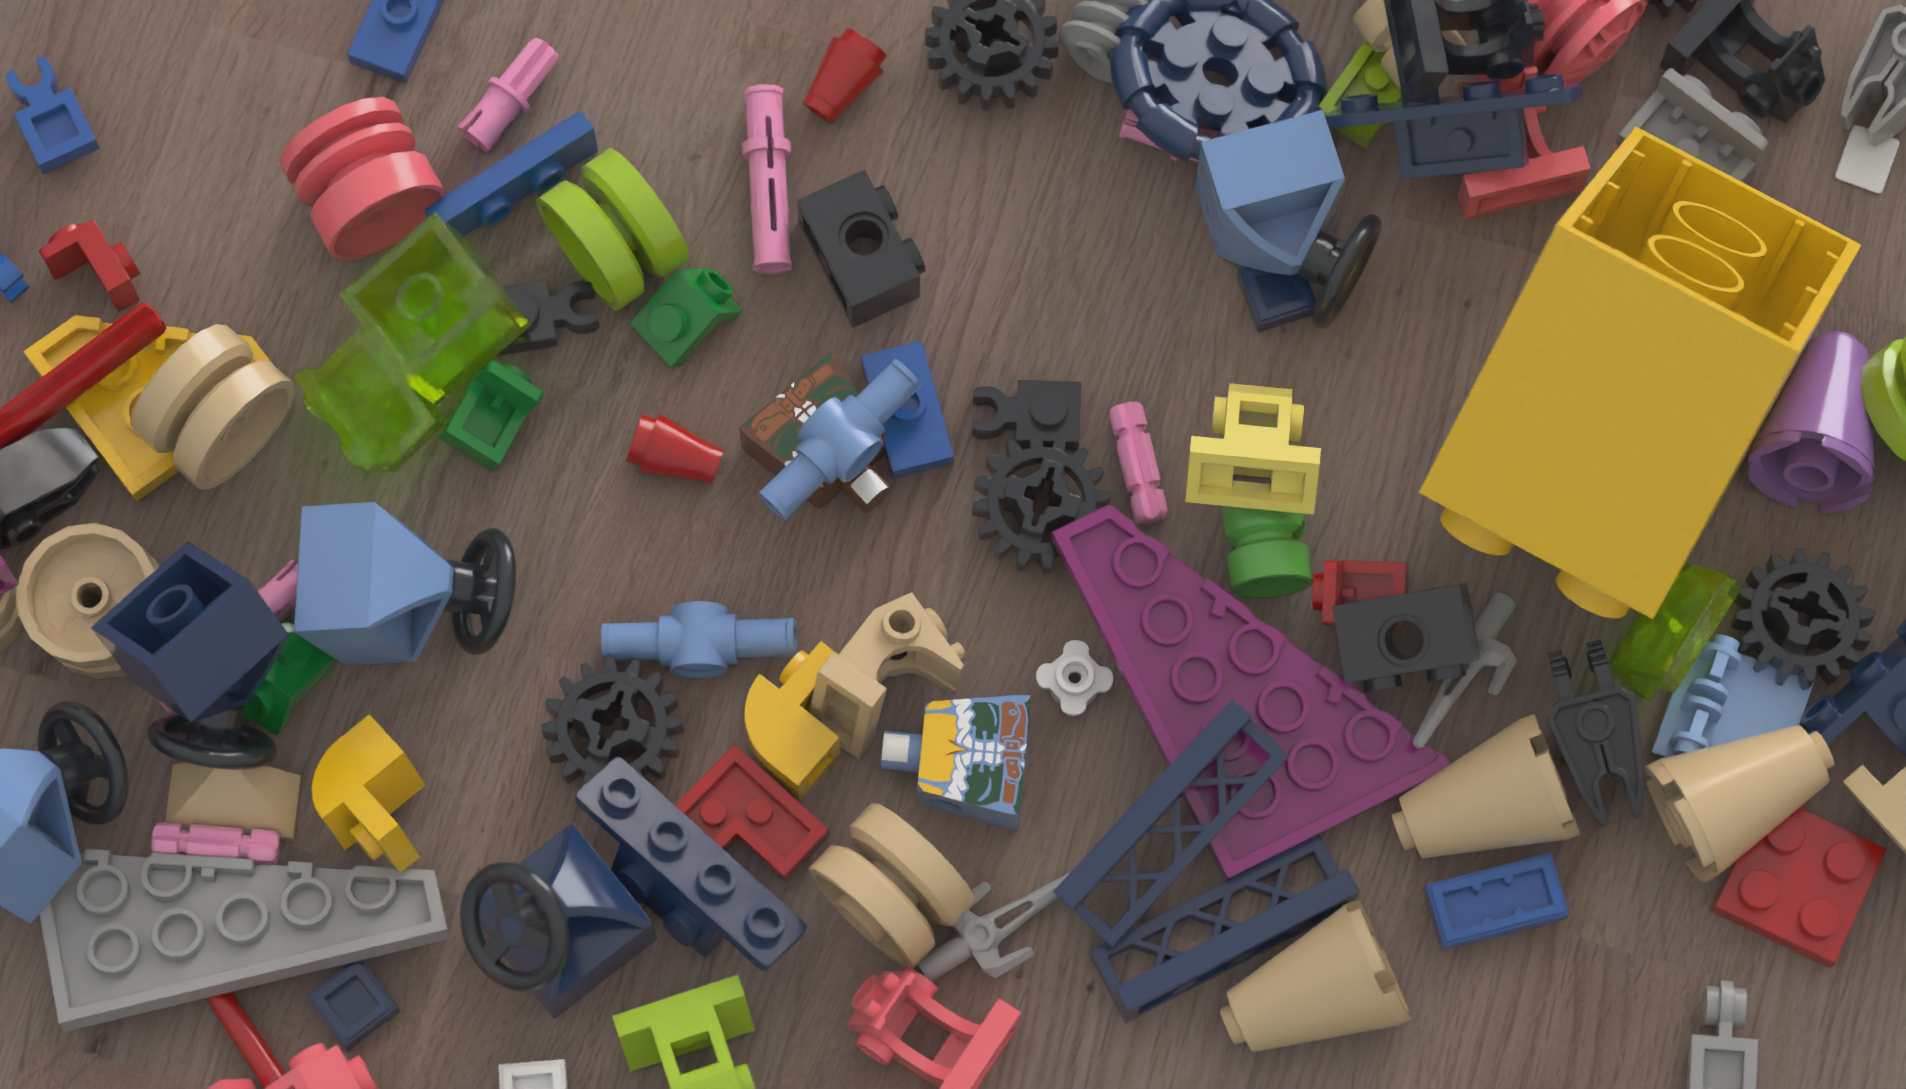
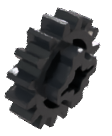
[925,0,1059,111]
[971,433,1111,574]
[1731,548,1875,690]
[541,657,683,786]

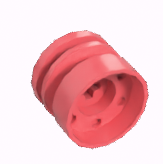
[1528,0,1648,84]
[279,97,446,261]

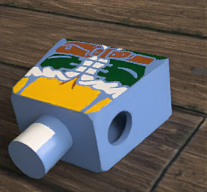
[881,695,1031,830]

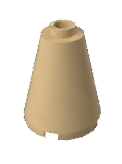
[1391,713,1580,859]
[1643,725,1834,882]
[1220,899,1411,1052]

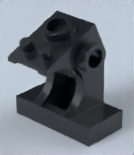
[1384,0,1544,103]
[1659,0,1826,123]

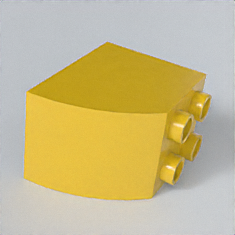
[1419,127,1861,619]

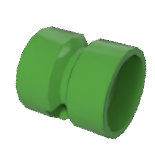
[1221,506,1313,599]

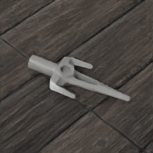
[1413,592,1517,748]
[916,872,1070,982]

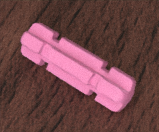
[1109,402,1168,525]
[151,822,281,865]

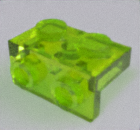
[294,326,447,472]
[1608,563,1741,699]

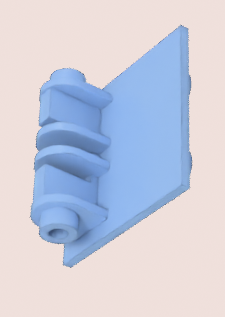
[1651,634,1815,758]

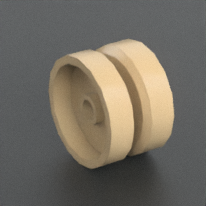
[130,324,295,490]
[16,523,161,679]
[808,803,975,969]

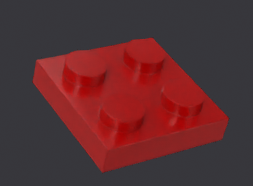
[1711,808,1886,968]

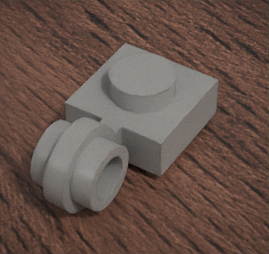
[1687,980,1758,1089]

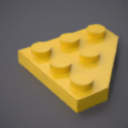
[23,315,273,502]

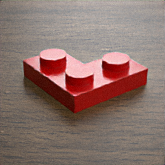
[675,744,829,882]

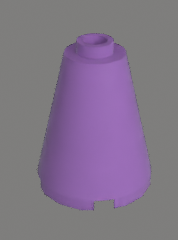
[1747,331,1875,513]

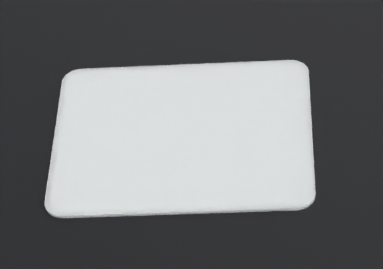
[1835,125,1900,194]

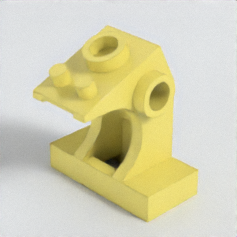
[1185,383,1321,515]

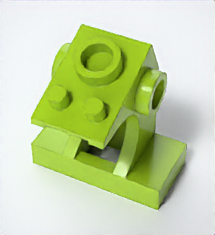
[612,975,755,1089]

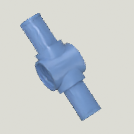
[758,359,921,521]
[601,601,798,679]

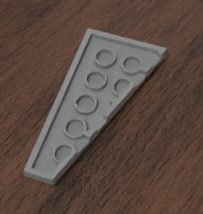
[39,849,450,1032]

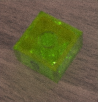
[339,212,532,406]

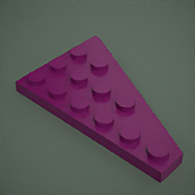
[1050,504,1450,881]

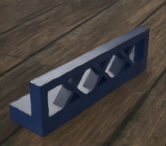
[1053,698,1290,948]
[1089,834,1360,1023]

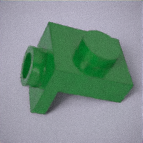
[630,267,743,367]
[438,360,544,471]
[244,620,335,735]

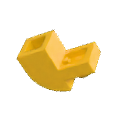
[745,641,841,801]
[312,714,426,873]

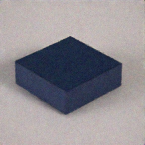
[1237,267,1316,332]
[306,960,400,1051]

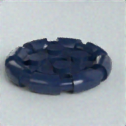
[1110,0,1327,162]

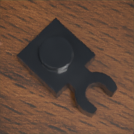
[484,279,600,356]
[972,380,1081,450]

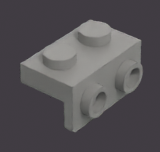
[1615,68,1768,183]

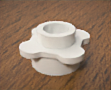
[1036,640,1113,716]

